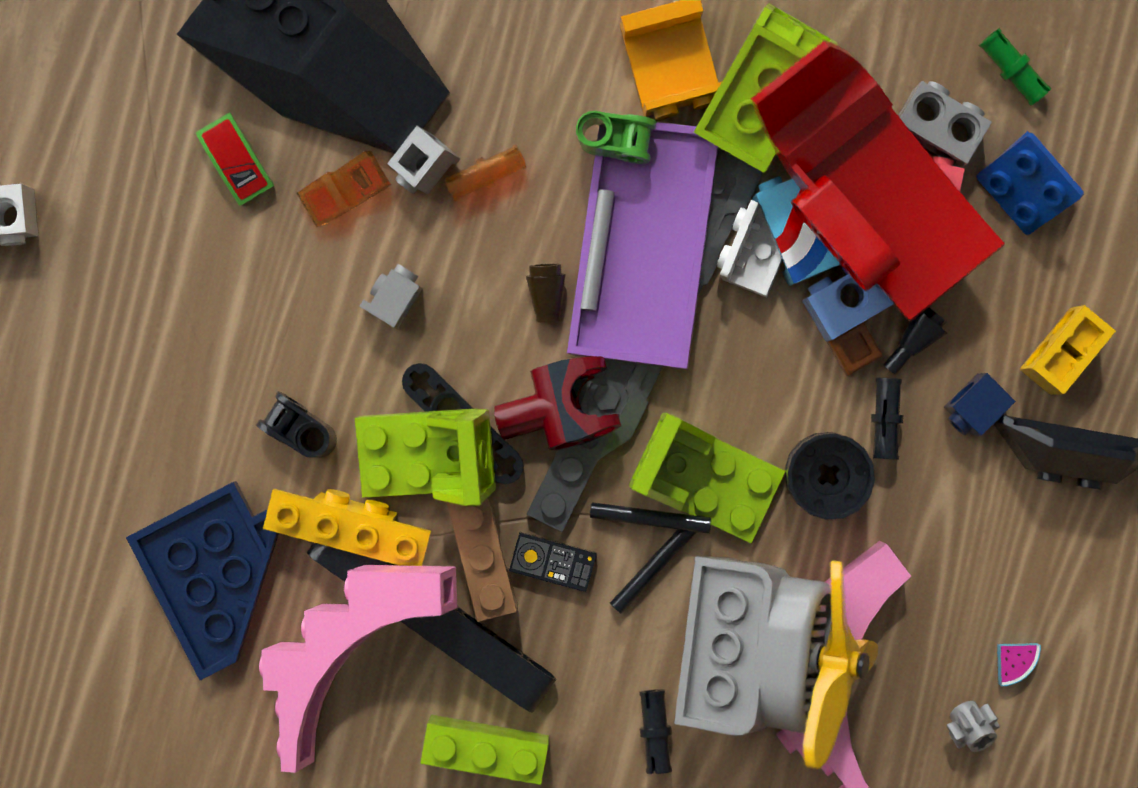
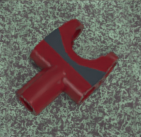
[494,356,621,451]

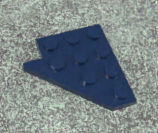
[126,481,279,680]

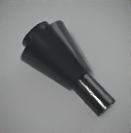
[883,307,947,375]

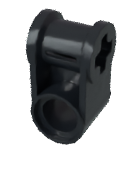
[256,391,337,458]

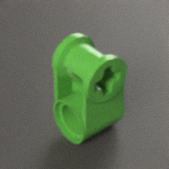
[576,111,657,164]

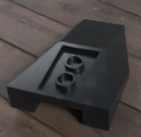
[177,0,450,154]

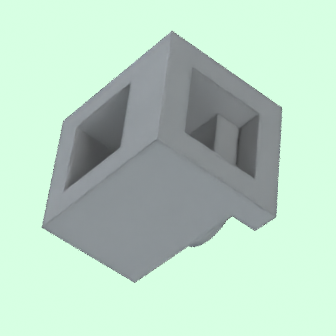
[387,126,461,194]
[359,264,422,329]

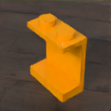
[620,0,722,120]

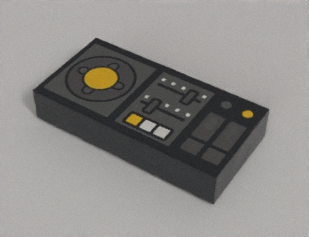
[509,532,597,592]

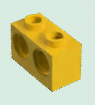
[1019,305,1116,395]

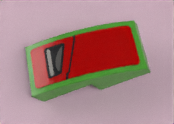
[195,112,274,206]

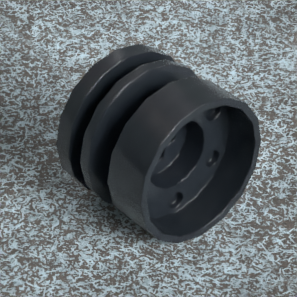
[784,432,875,520]

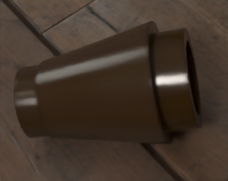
[526,264,566,323]

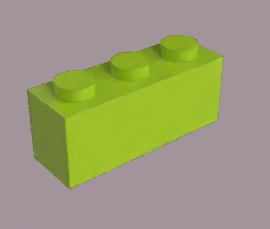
[420,715,549,785]

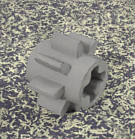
[947,701,1000,752]

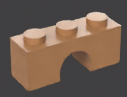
[447,496,518,622]

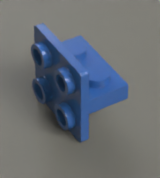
[976,131,1084,235]

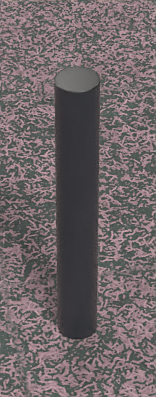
[590,502,712,534]
[610,529,696,614]

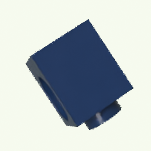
[944,373,1016,436]

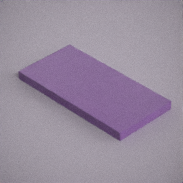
[567,122,719,370]

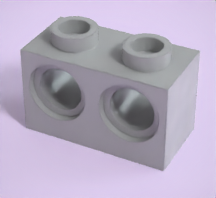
[898,81,992,168]

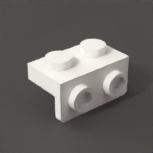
[717,200,783,298]

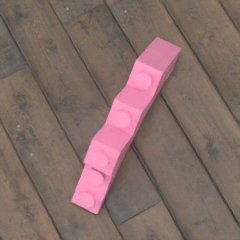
[776,541,911,788]
[259,565,457,773]

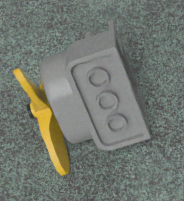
[674,556,878,769]

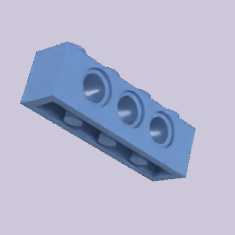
[802,268,894,342]

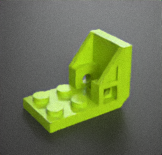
[693,3,838,173]
[355,409,496,506]
[628,413,785,544]

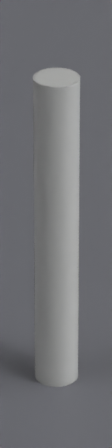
[580,190,614,312]

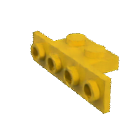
[263,489,431,566]

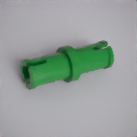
[979,28,1051,106]

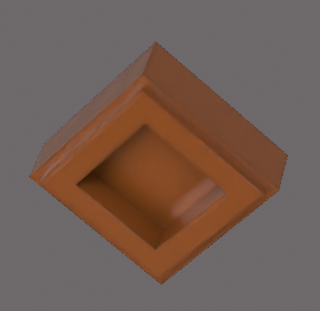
[827,322,883,376]

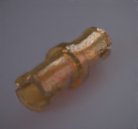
[443,144,527,202]

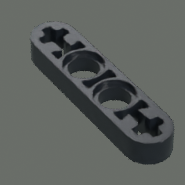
[402,363,524,484]

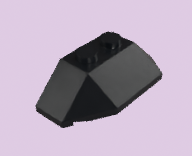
[994,415,1138,490]

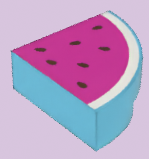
[997,643,1041,686]

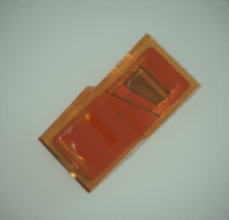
[296,151,391,228]

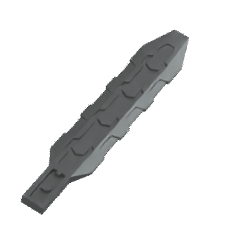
[527,147,763,532]

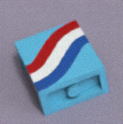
[752,176,841,287]

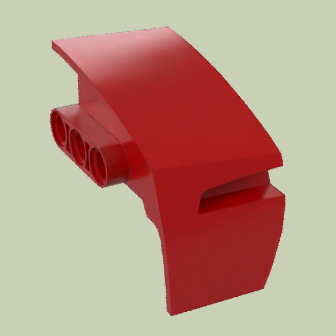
[751,40,1005,322]

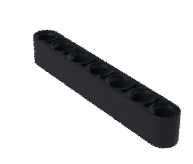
[307,543,557,713]

